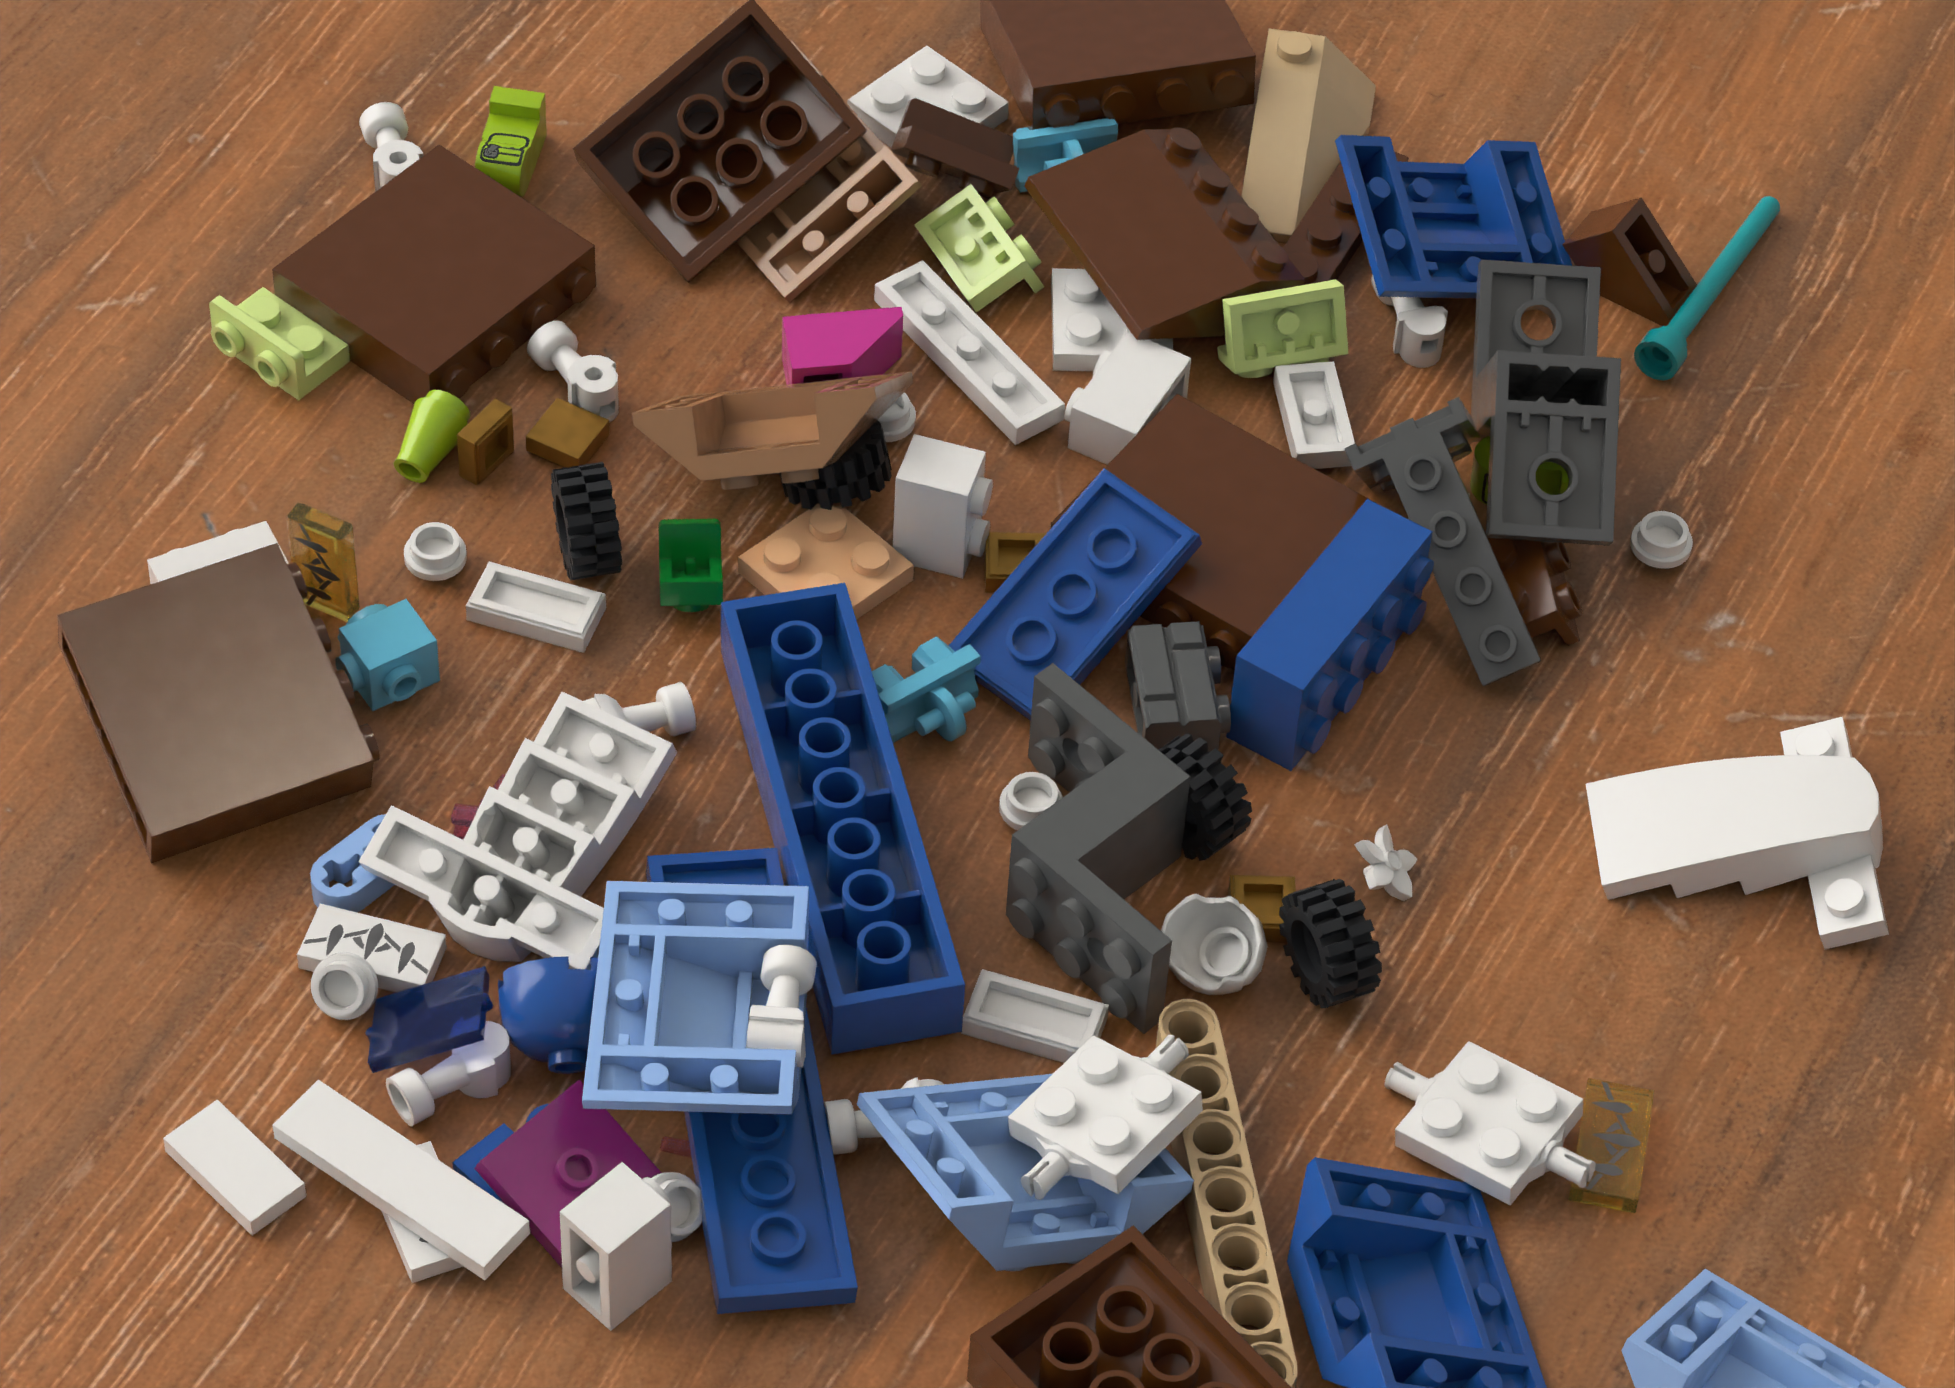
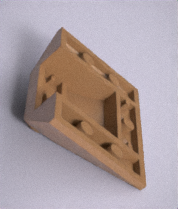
[737,41,922,303]
[632,371,913,490]

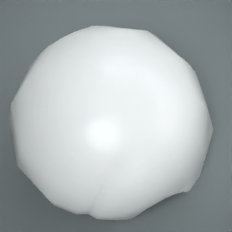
[1161,894,1268,995]

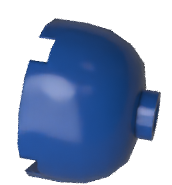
[498,956,598,1074]

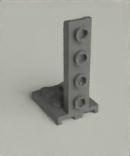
[1344,397,1541,687]

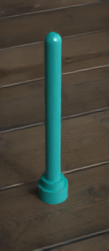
[1634,196,1780,380]

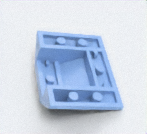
[582,881,809,1114]
[857,1074,1194,1271]
[1621,1269,1906,1388]

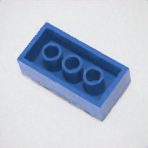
[1226,499,1434,771]

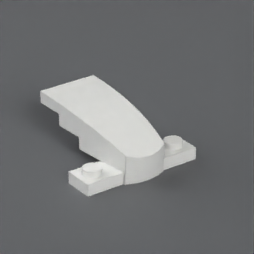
[358,692,677,970]
[1586,717,1889,949]

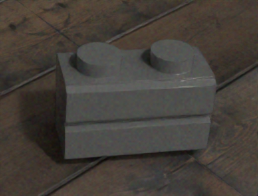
[1125,622,1231,752]

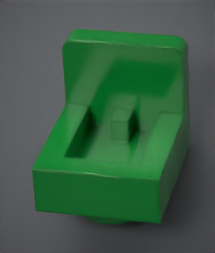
[658,518,723,612]

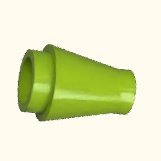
[394,390,470,483]

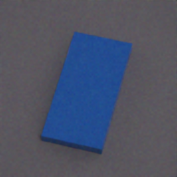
[948,468,1202,721]

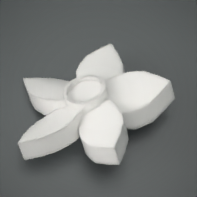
[1354,824,1417,901]

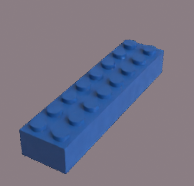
[721,583,965,1055]

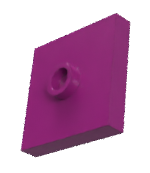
[474,1079,662,1268]

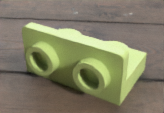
[914,184,1045,313]
[1217,279,1349,378]
[209,287,350,400]

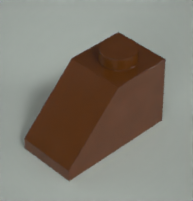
[1562,197,1697,326]

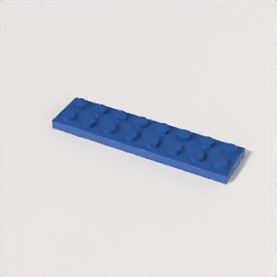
[646,848,858,1314]

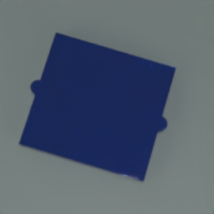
[365,966,493,1073]

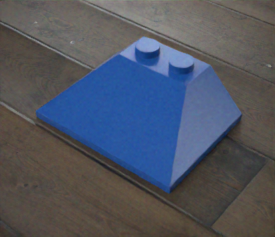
[1335,135,1572,298]
[1287,1157,1547,1388]

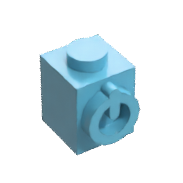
[335,599,440,711]

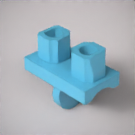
[1013,118,1118,192]
[872,637,981,743]

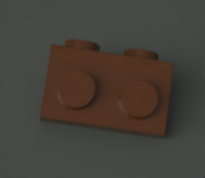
[891,98,1019,198]
[1488,538,1583,646]

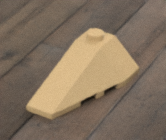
[1241,28,1376,243]

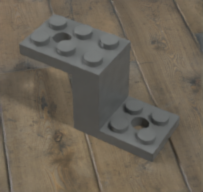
[1471,260,1621,546]
[1006,663,1191,1034]

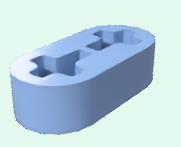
[310,814,395,912]

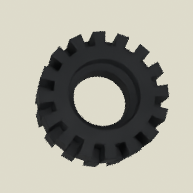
[780,420,892,510]
[551,462,622,581]
[1159,734,1252,861]
[1279,879,1382,1008]

